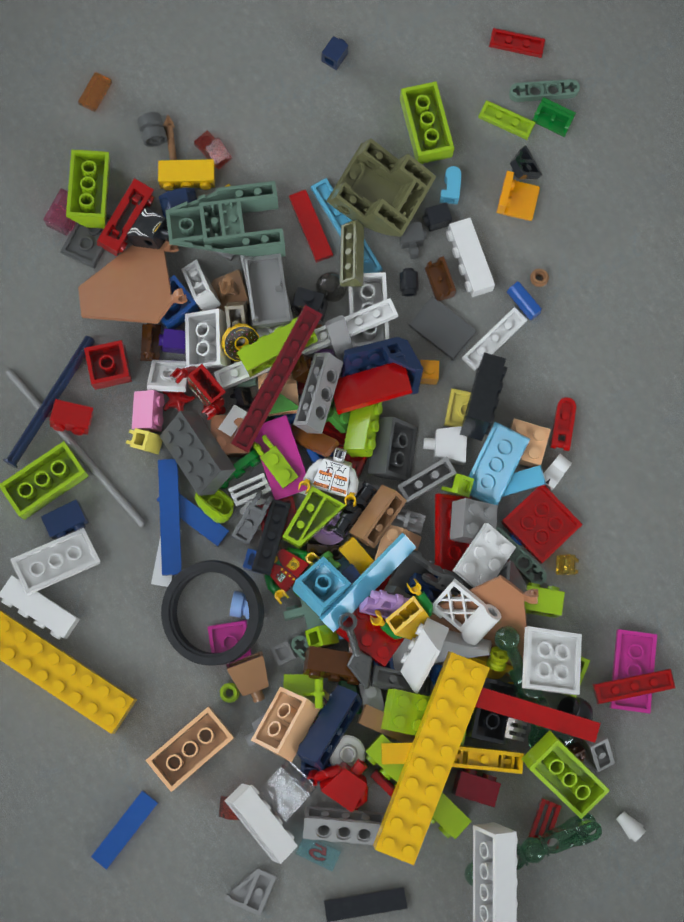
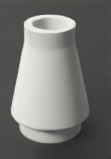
[616,811,646,842]

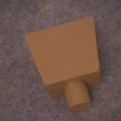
[226,651,269,703]

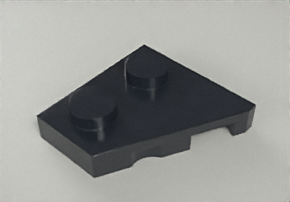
[510,145,542,179]

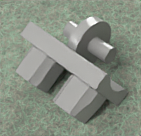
[391,509,426,534]

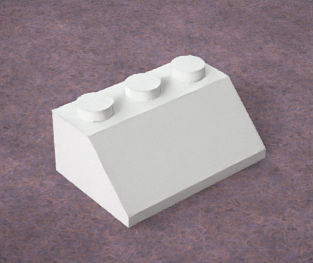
[401,617,449,694]

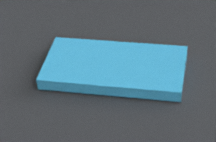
[468,422,530,505]

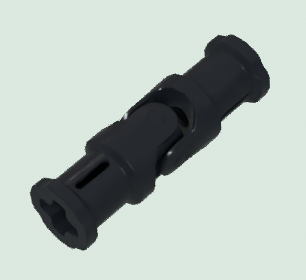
[330,482,377,539]

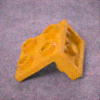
[496,171,540,221]

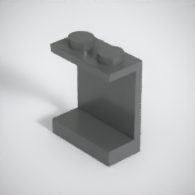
[384,550,435,599]

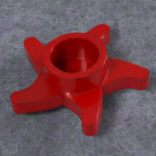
[162,391,195,412]

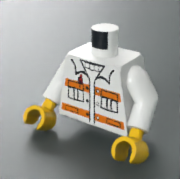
[298,448,359,507]

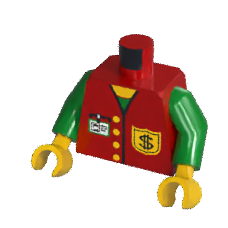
[264,547,320,604]

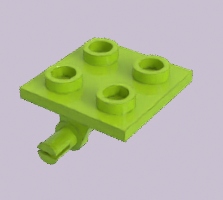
[283,674,325,715]

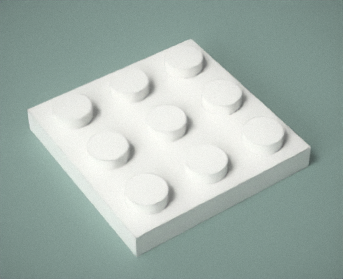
[522,626,582,695]

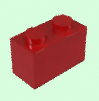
[50,399,93,436]

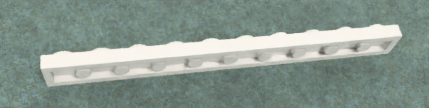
[214,298,398,390]

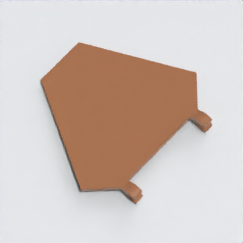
[78,241,187,324]
[430,575,539,678]

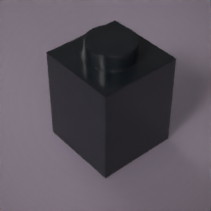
[422,202,452,232]

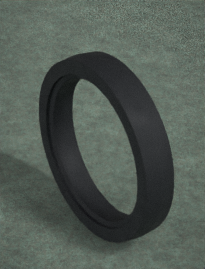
[161,560,264,666]

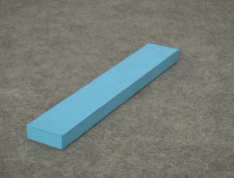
[311,178,383,273]
[319,533,416,632]

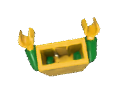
[370,579,433,640]

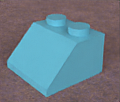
[292,556,351,617]

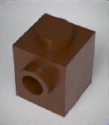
[291,354,313,384]

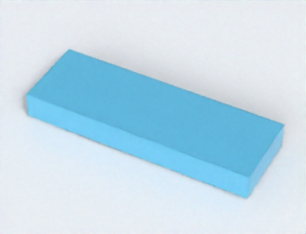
[502,465,546,497]

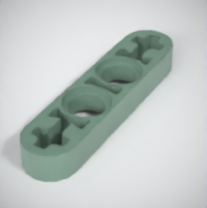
[509,79,580,102]
[496,527,547,585]

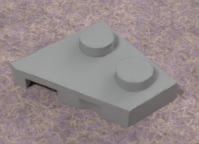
[224,868,277,916]

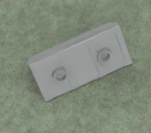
[243,253,291,329]

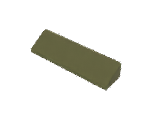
[340,219,364,287]

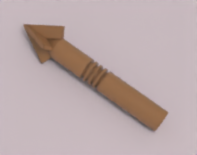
[163,114,177,160]

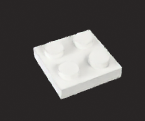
[147,360,188,392]

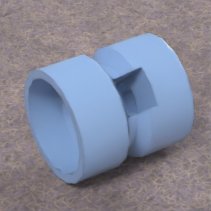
[230,591,249,619]

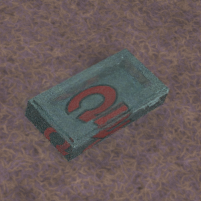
[296,838,341,871]

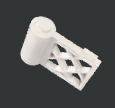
[432,579,501,645]

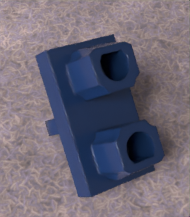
[405,573,443,602]

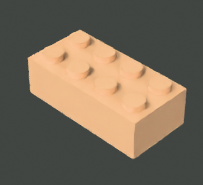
[145,707,235,792]

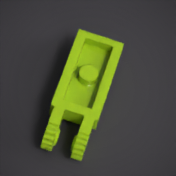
[252,435,299,488]

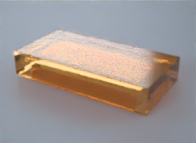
[78,72,112,112]

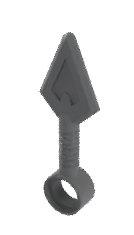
[338,613,372,689]

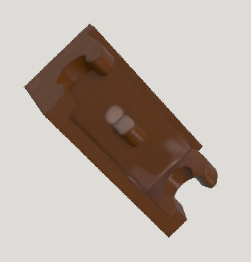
[424,256,456,301]

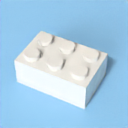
[185,308,231,372]

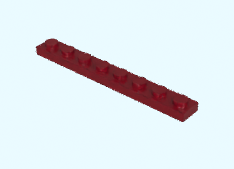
[230,305,323,452]

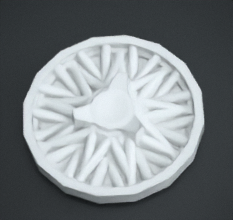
[329,735,366,767]

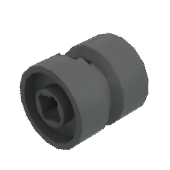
[137,112,167,147]

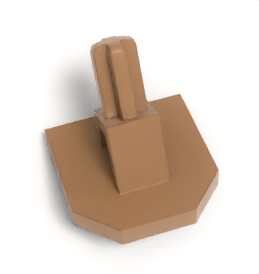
[211,269,250,312]

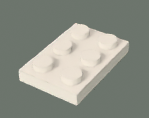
[453,523,516,588]

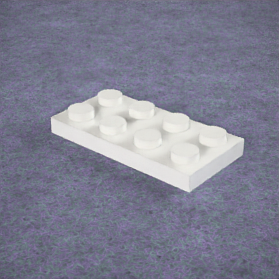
[10,528,100,595]

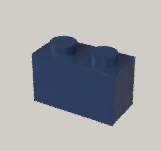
[40,499,89,540]

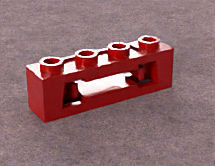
[97,178,155,256]

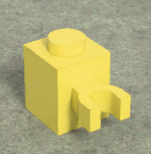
[126,428,163,455]

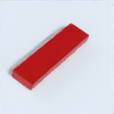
[289,189,333,263]
[593,669,675,704]

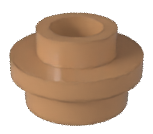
[530,269,549,287]

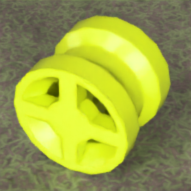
[487,646,510,672]

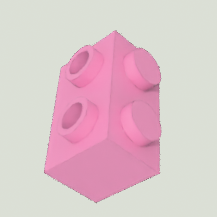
[132,390,165,432]

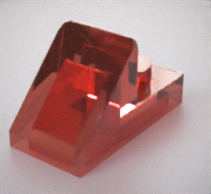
[194,130,232,170]

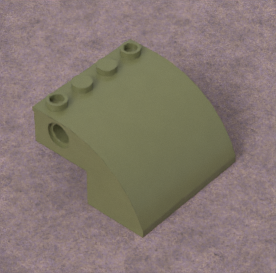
[326,138,436,237]

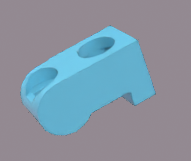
[439,166,461,205]

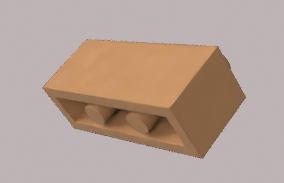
[349,485,407,548]

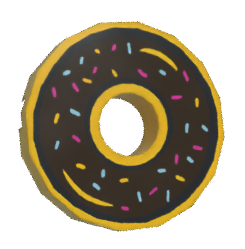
[221,323,259,361]

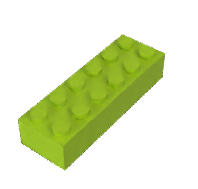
[365,733,472,839]

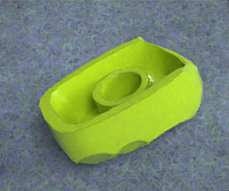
[194,489,234,524]

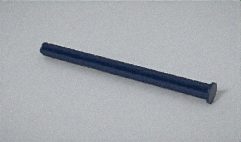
[3,336,95,468]

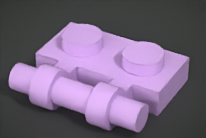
[359,590,409,618]

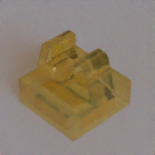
[556,554,579,575]

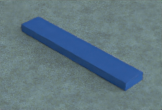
[158,459,182,576]

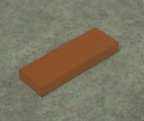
[291,425,339,458]

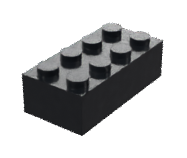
[460,352,508,441]

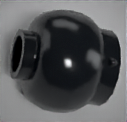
[557,696,593,720]

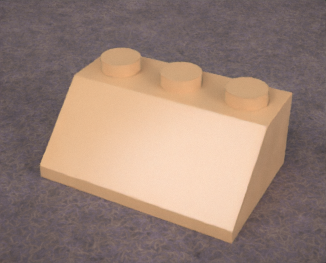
[251,687,320,763]

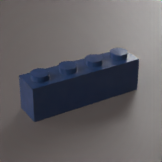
[297,685,363,771]

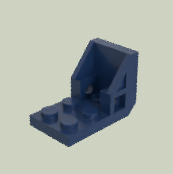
[341,337,423,395]

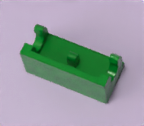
[532,97,576,137]

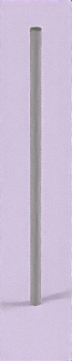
[5,369,146,528]

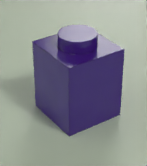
[159,329,186,354]

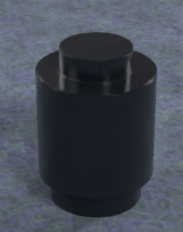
[399,268,419,297]

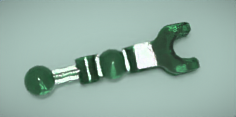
[494,626,574,748]
[464,813,602,886]

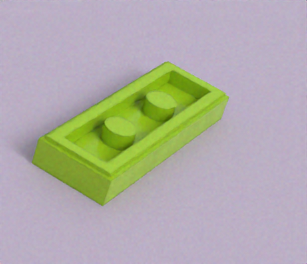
[478,100,536,140]

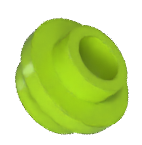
[220,683,240,703]

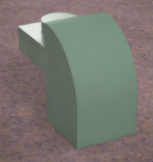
[283,599,326,630]

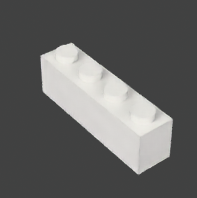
[446,218,495,297]
[0,575,80,640]
[225,784,297,864]

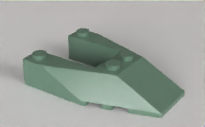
[166,181,286,257]

